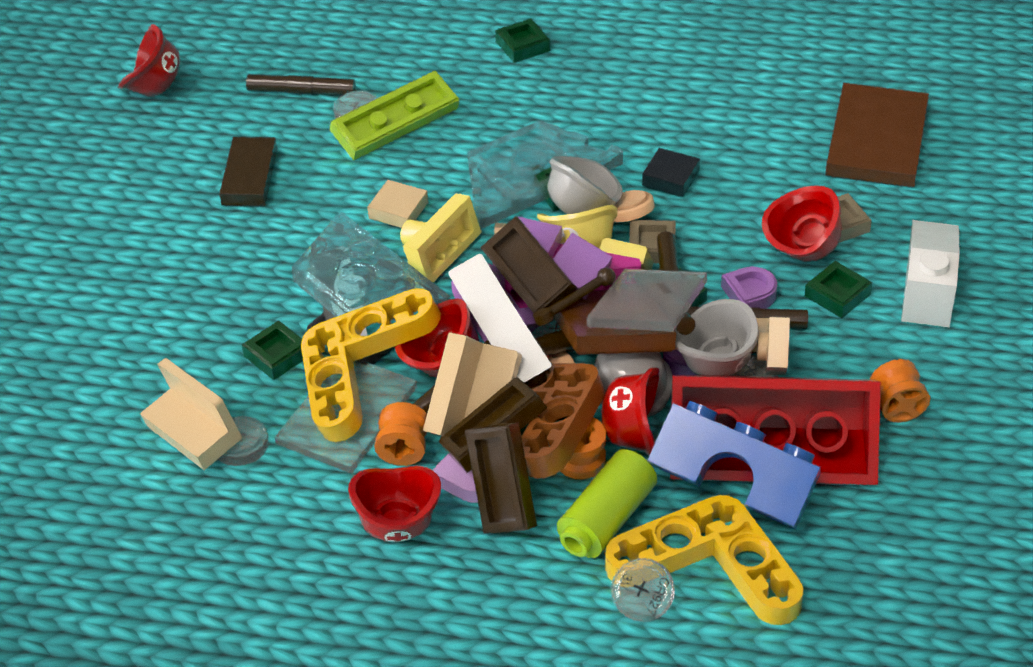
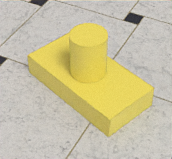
[400,193,482,286]

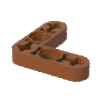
[521,363,605,479]

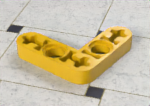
[301,288,441,442]
[605,495,803,625]

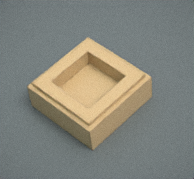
[367,180,428,228]

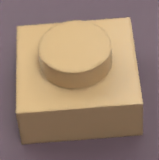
[757,317,790,376]

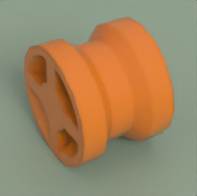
[870,359,931,423]
[374,402,427,466]
[560,417,606,480]

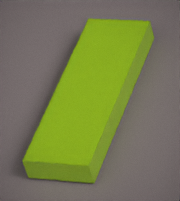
[330,70,460,160]

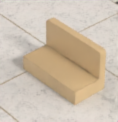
[423,332,522,437]
[140,358,242,470]

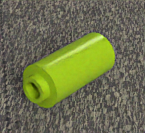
[557,449,657,558]

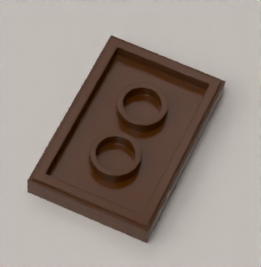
[825,83,929,187]
[554,289,676,355]

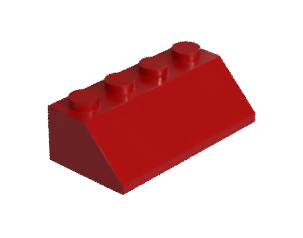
[670,374,881,485]

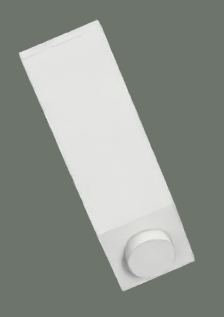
[901,220,960,327]

